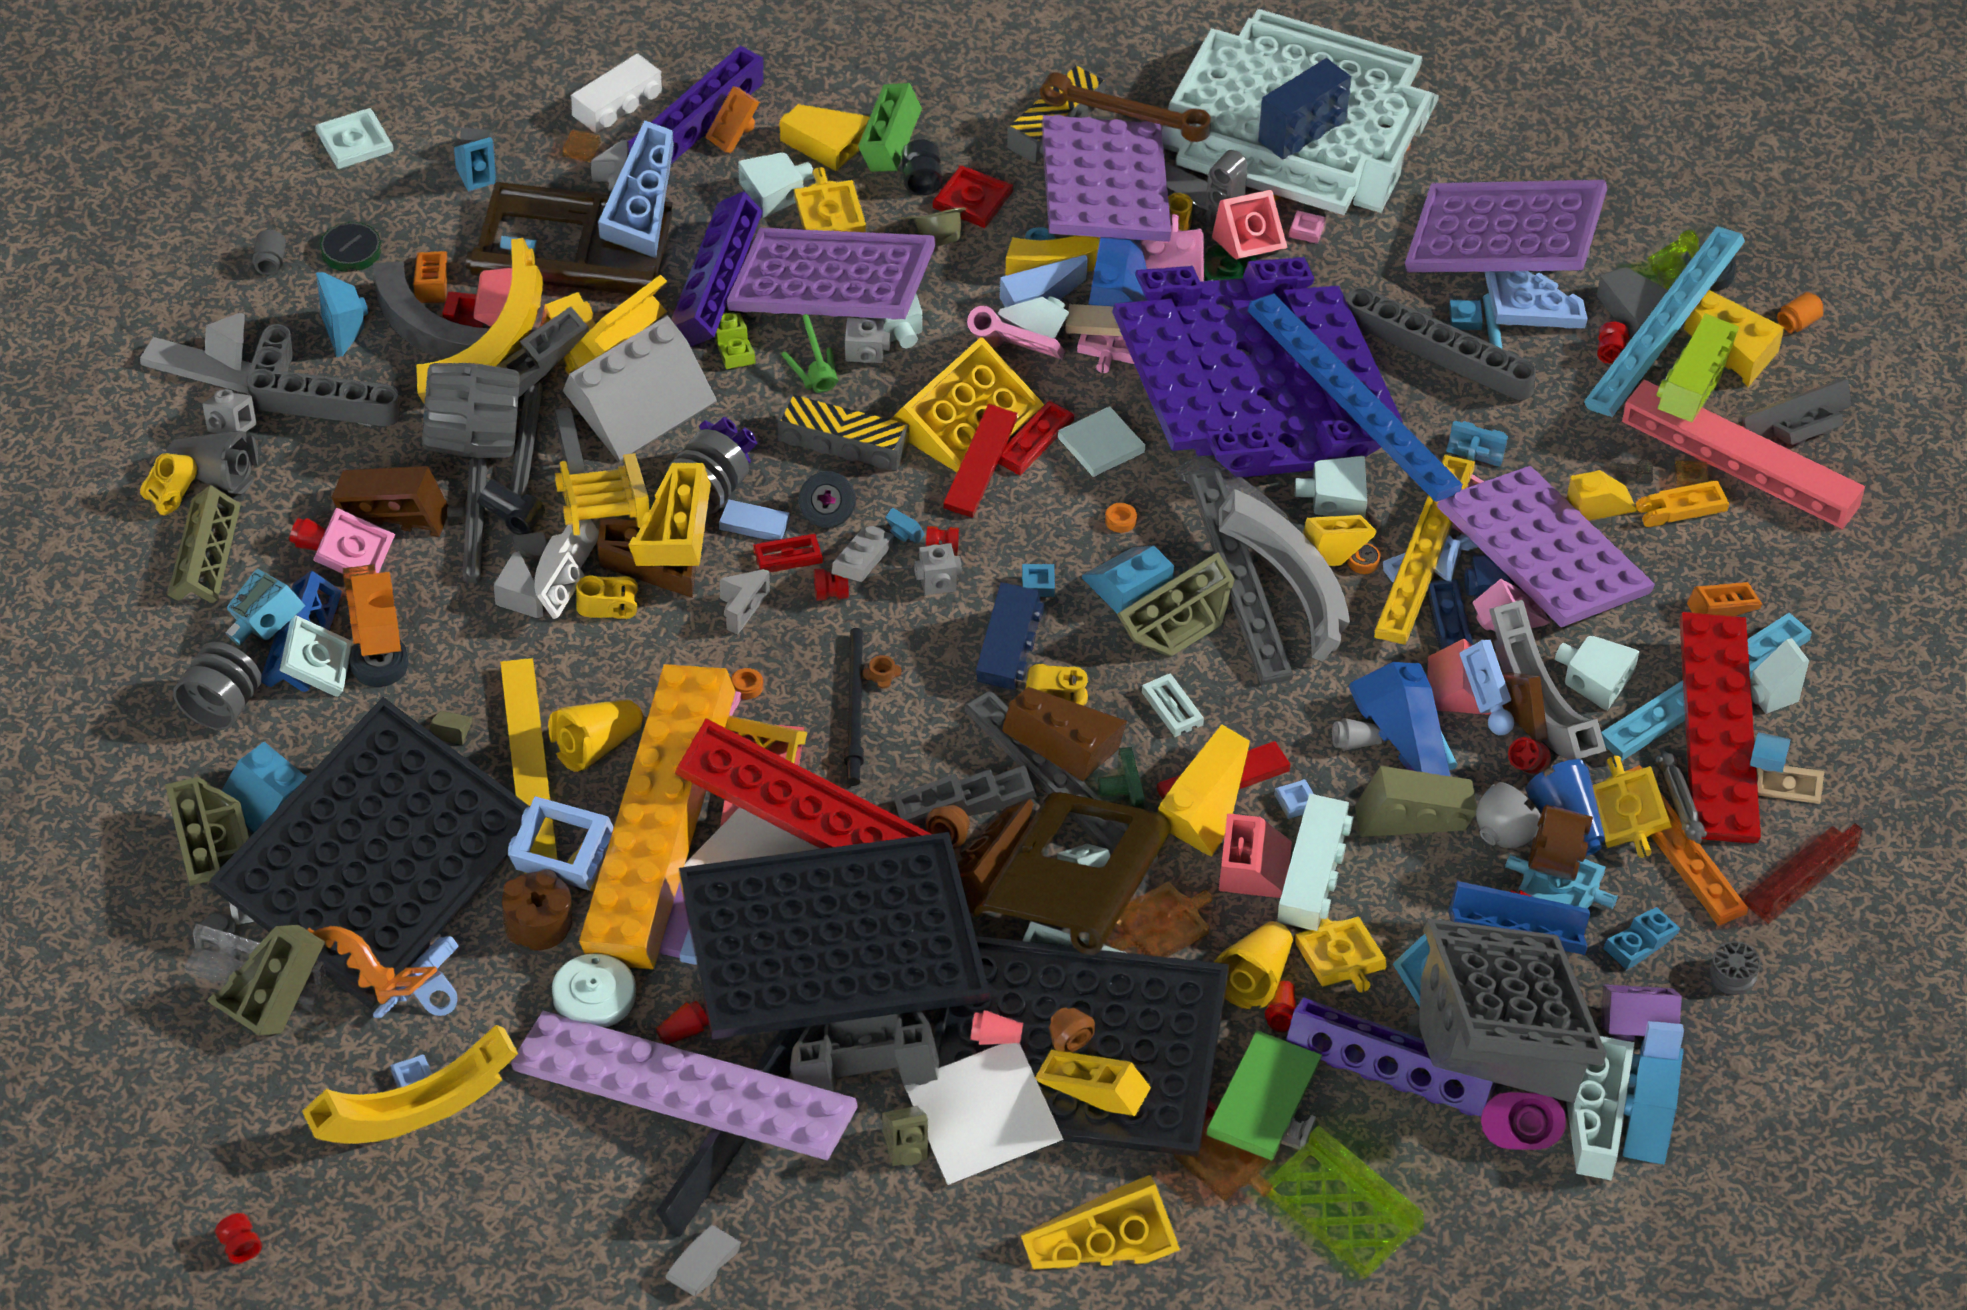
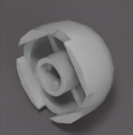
[1476,782,1540,849]

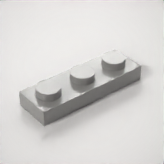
[831,526,894,582]

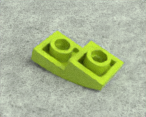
[714,313,756,369]

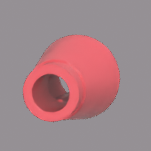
[971,1010,1023,1045]

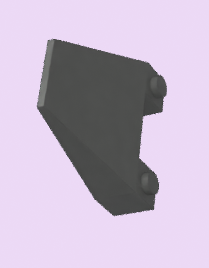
[791,1011,939,1092]

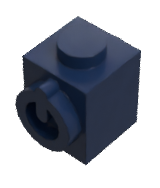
[1464,556,1514,600]

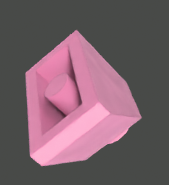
[1472,579,1550,631]

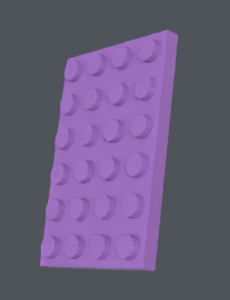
[1042,115,1171,242]
[1405,180,1607,273]
[727,228,935,320]
[1437,466,1655,627]

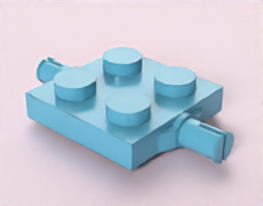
[1505,854,1618,909]

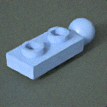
[1459,640,1514,735]

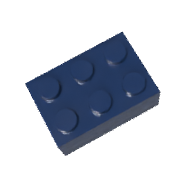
[1258,58,1352,160]

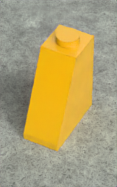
[779,104,870,171]

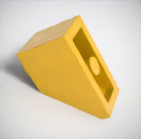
[1566,470,1637,521]
[1303,515,1376,566]

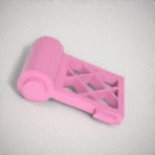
[967,306,1065,360]

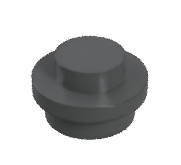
[201,913,236,945]

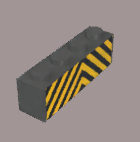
[1007,64,1107,163]
[778,394,909,471]

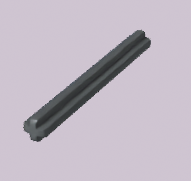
[509,382,543,496]
[462,457,487,584]

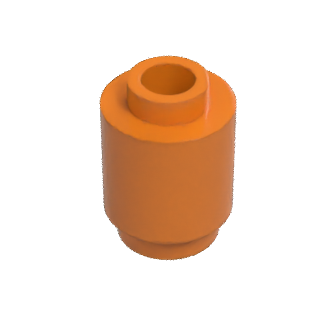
[1777,292,1823,333]

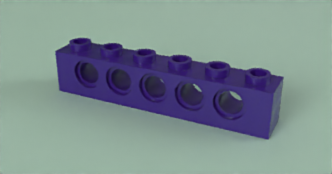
[628,45,763,164]
[671,191,763,347]
[1286,997,1496,1117]

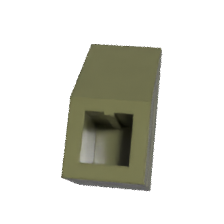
[882,1106,928,1166]

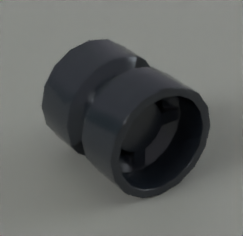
[901,139,942,195]

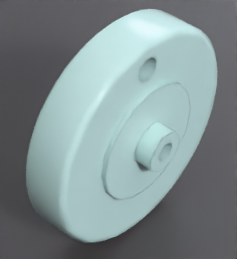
[552,953,636,1028]

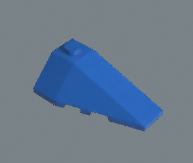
[1089,237,1149,306]
[1349,662,1450,776]

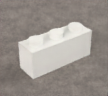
[571,54,662,133]

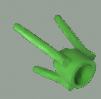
[782,314,839,393]

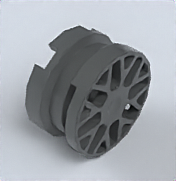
[1709,941,1761,995]

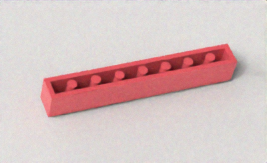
[1622,380,1865,529]

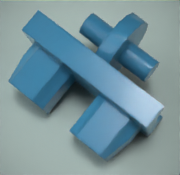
[1446,421,1508,467]

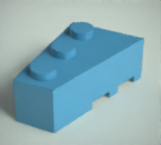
[1623,1041,1683,1165]

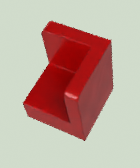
[442,291,484,328]

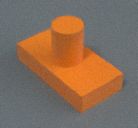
[705,86,760,153]

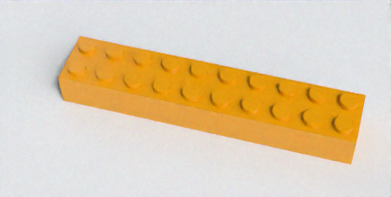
[579,664,735,970]

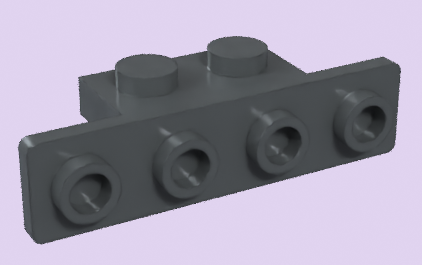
[1741,378,1851,445]

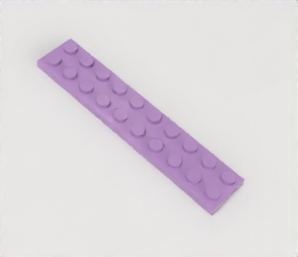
[511,1011,858,1161]

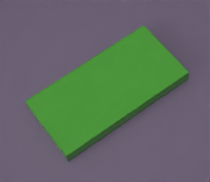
[1206,1030,1322,1160]

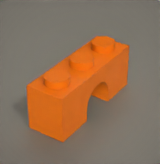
[346,572,401,656]

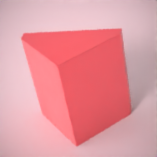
[1212,190,1287,259]
[474,268,531,335]
[1427,639,1491,715]

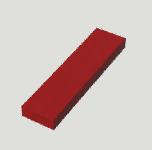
[943,404,1018,518]
[1157,741,1291,800]

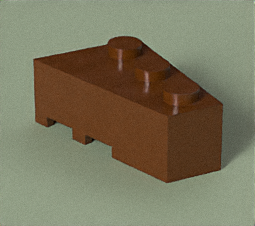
[331,466,451,537]
[597,518,696,598]
[1002,687,1127,781]

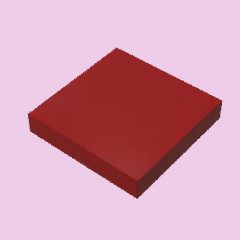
[932,165,1013,228]

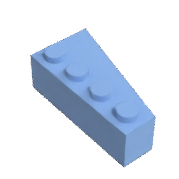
[598,120,673,258]

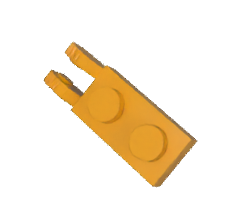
[1635,480,1729,527]

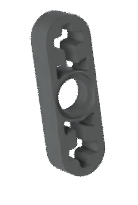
[554,407,585,475]

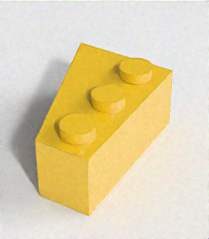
[628,463,711,566]

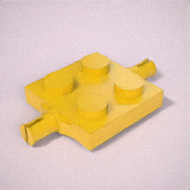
[794,167,866,232]
[1593,756,1672,858]
[1295,916,1386,993]

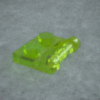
[1647,229,1700,290]

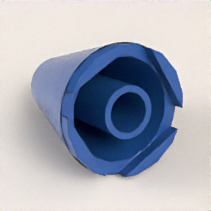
[1525,759,1605,856]

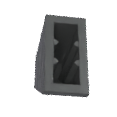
[1597,267,1686,339]

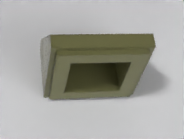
[430,711,473,745]

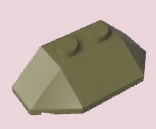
[1117,552,1235,657]
[165,777,249,886]

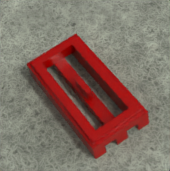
[753,533,823,573]

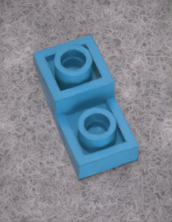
[1750,732,1791,773]
[1603,907,1680,970]

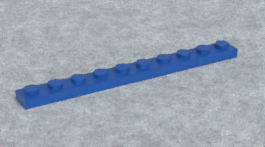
[1248,294,1463,502]

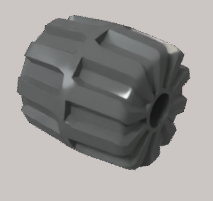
[422,363,520,458]

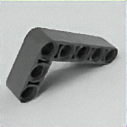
[1165,150,1248,229]
[247,324,400,426]

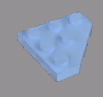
[1485,271,1587,329]

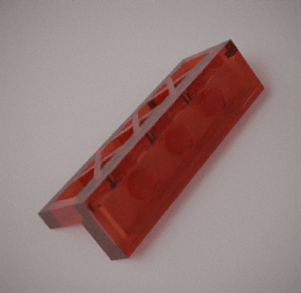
[1744,823,1863,924]

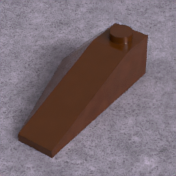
[957,798,1034,913]

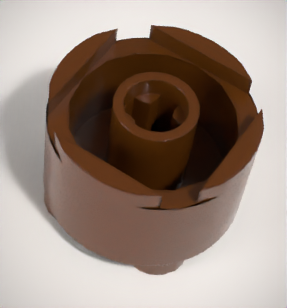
[1528,805,1593,881]
[502,869,572,951]

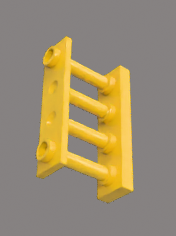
[555,453,650,536]

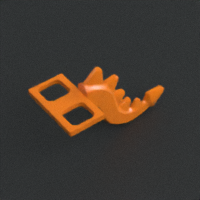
[307,926,437,1004]

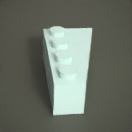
[1277,793,1353,931]
[1566,1036,1634,1180]

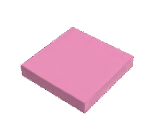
[313,508,395,577]

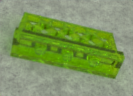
[1261,1125,1424,1279]

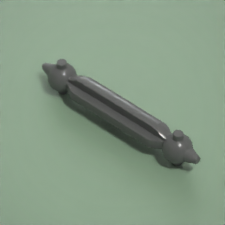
[1656,750,1707,844]

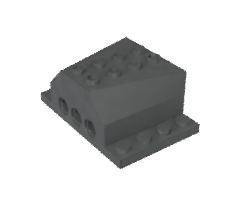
[1419,918,1607,1103]

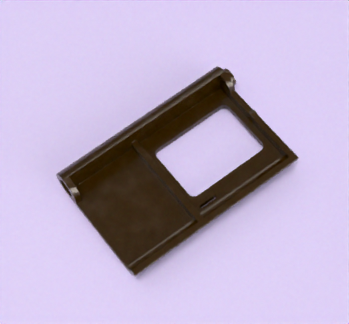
[466,181,673,295]
[973,792,1171,955]

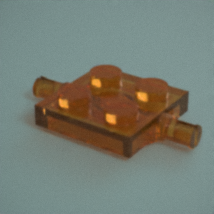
[1110,881,1212,957]
[1174,1118,1275,1202]

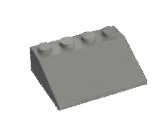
[563,315,717,462]

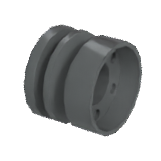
[664,429,749,515]
[173,641,261,730]

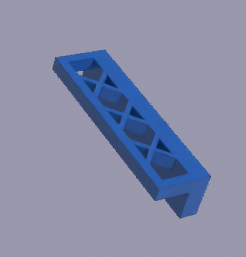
[261,570,342,692]
[1448,881,1590,955]

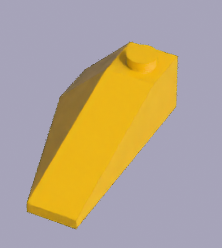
[1157,724,1250,857]
[1021,1175,1180,1269]

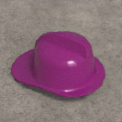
[1481,1092,1566,1150]

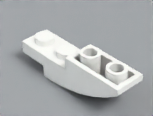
[534,519,599,619]

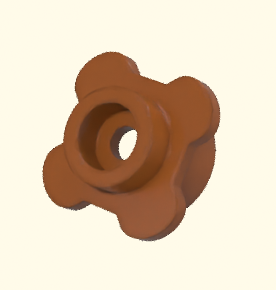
[863,655,902,689]

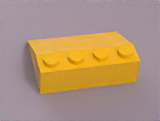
[890,336,1044,472]

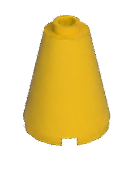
[548,699,643,772]
[1213,921,1293,1009]

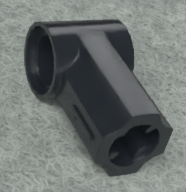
[477,479,545,535]

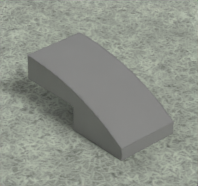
[666,1225,741,1296]

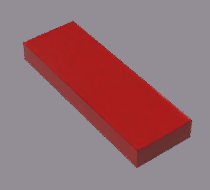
[998,401,1074,475]

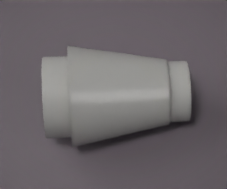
[1332,718,1383,751]

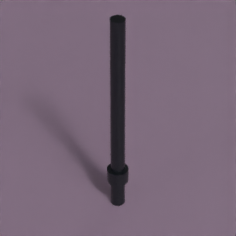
[844,628,864,786]

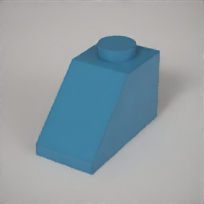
[454,137,496,191]

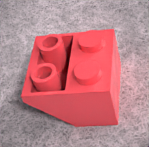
[1219,813,1292,898]

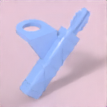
[1383,534,1478,582]
[373,936,459,1018]

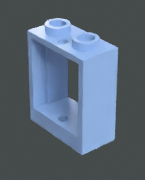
[508,796,614,891]

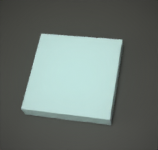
[315,108,393,169]
[1058,406,1145,477]
[280,615,353,697]

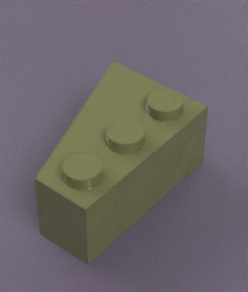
[1355,766,1477,837]
[207,925,325,1035]

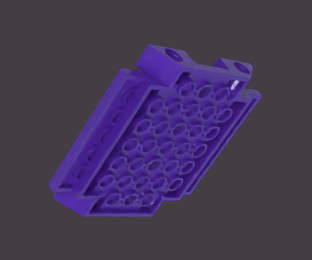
[1112,257,1403,478]

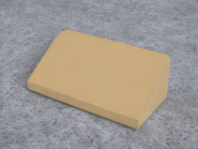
[1756,766,1824,804]

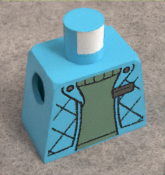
[225,568,306,646]

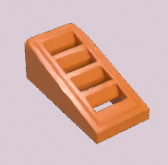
[413,251,448,303]
[1687,582,1762,616]

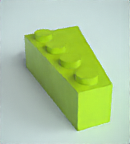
[1656,313,1739,422]

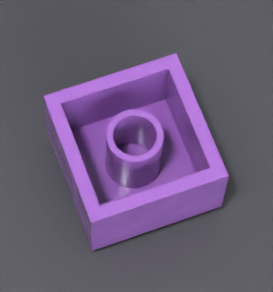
[1601,984,1682,1041]

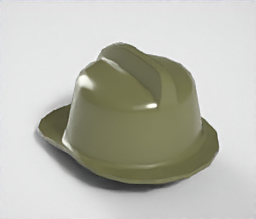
[897,208,966,246]

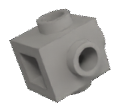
[845,318,890,363]
[202,389,257,433]
[914,543,962,595]

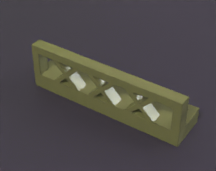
[168,485,241,603]

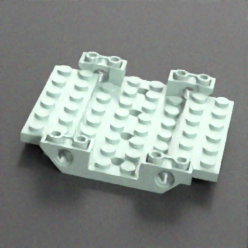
[1161,9,1439,215]

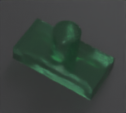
[1098,747,1145,809]

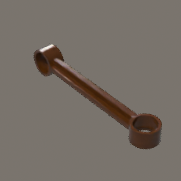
[1039,72,1211,142]

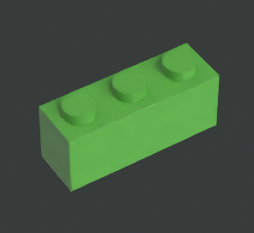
[858,83,922,172]

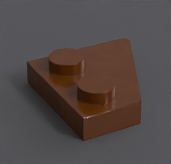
[1502,672,1548,741]

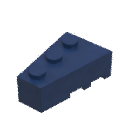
[976,582,1044,690]

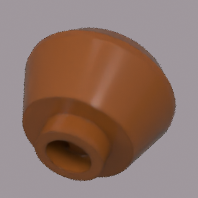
[926,805,970,849]
[1049,1008,1095,1053]

